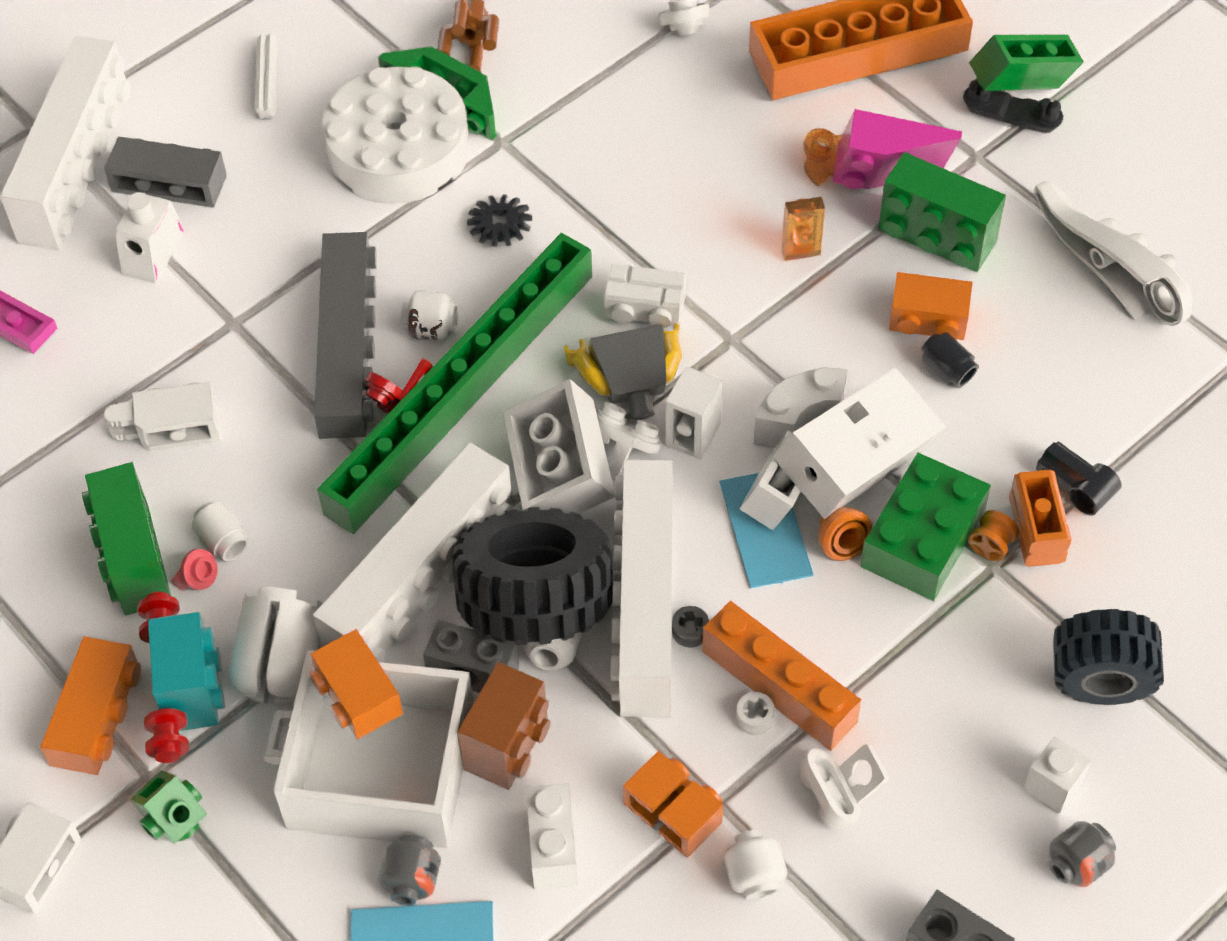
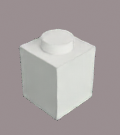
[1023,736,1091,814]

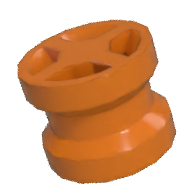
[968,510,1019,561]

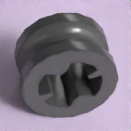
[672,605,709,648]

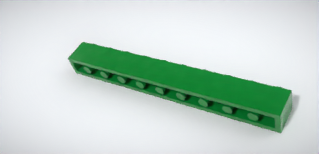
[317,232,592,535]

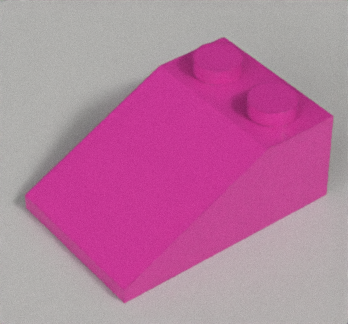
[832,109,962,189]

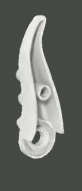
[1034,181,1193,326]

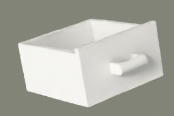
[264,650,474,849]

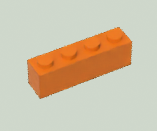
[702,600,861,751]

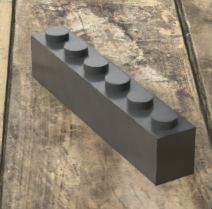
[314,232,377,439]

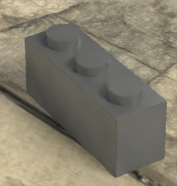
[104,136,227,208]

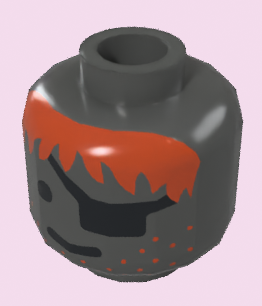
[1049,821,1116,887]
[379,835,441,905]

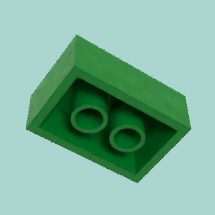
[878,152,1006,273]
[861,452,991,601]
[81,461,171,616]

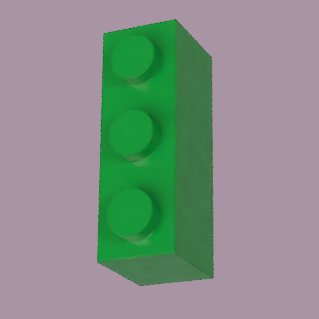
[969,34,1084,91]

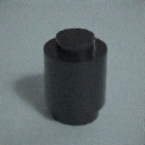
[921,332,979,388]

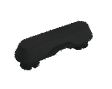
[963,79,1064,133]

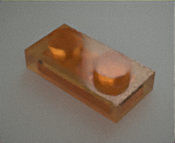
[781,196,825,261]

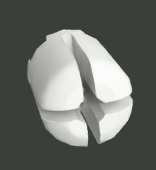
[228,587,322,704]

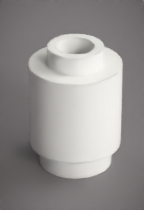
[192,502,249,561]

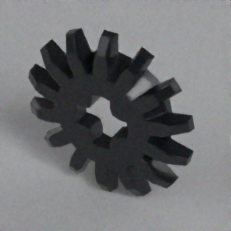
[467,194,533,247]

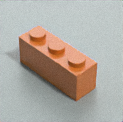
[40,636,141,775]

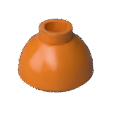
[818,507,872,561]

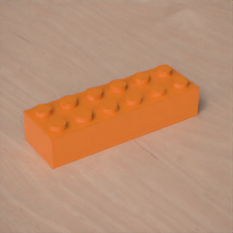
[749,0,973,100]

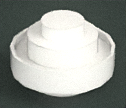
[659,0,710,36]

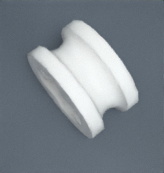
[736,692,774,735]

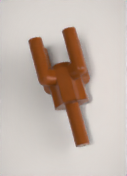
[437,0,499,72]

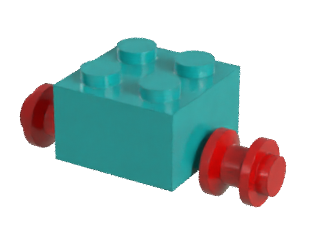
[137,592,225,763]

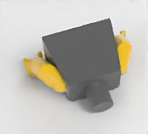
[563,323,682,420]

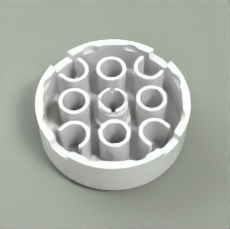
[322,67,469,204]

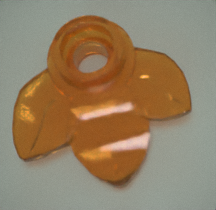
[803,128,842,186]

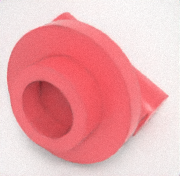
[171,549,218,590]

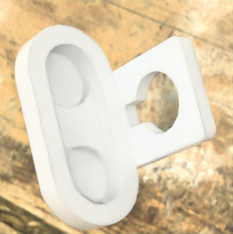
[596,402,662,481]
[800,744,888,828]

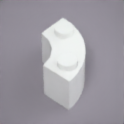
[754,367,848,448]

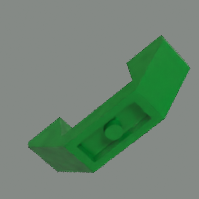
[378,46,496,141]

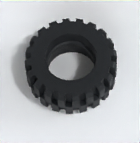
[452,507,613,645]

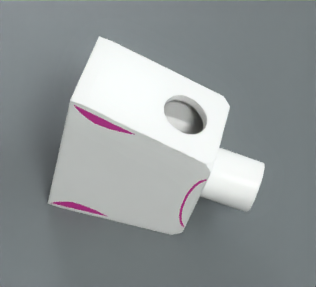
[115,192,185,284]

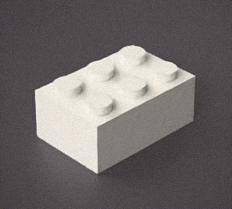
[503,379,615,514]

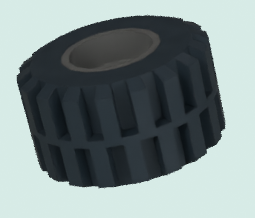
[1053,609,1164,705]

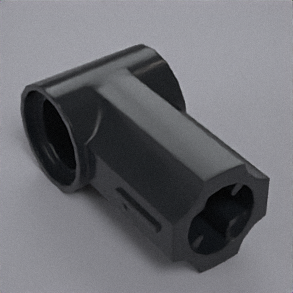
[1036,441,1122,516]

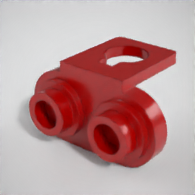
[365,358,433,414]

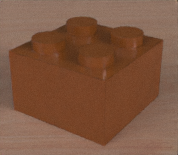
[457,662,551,790]

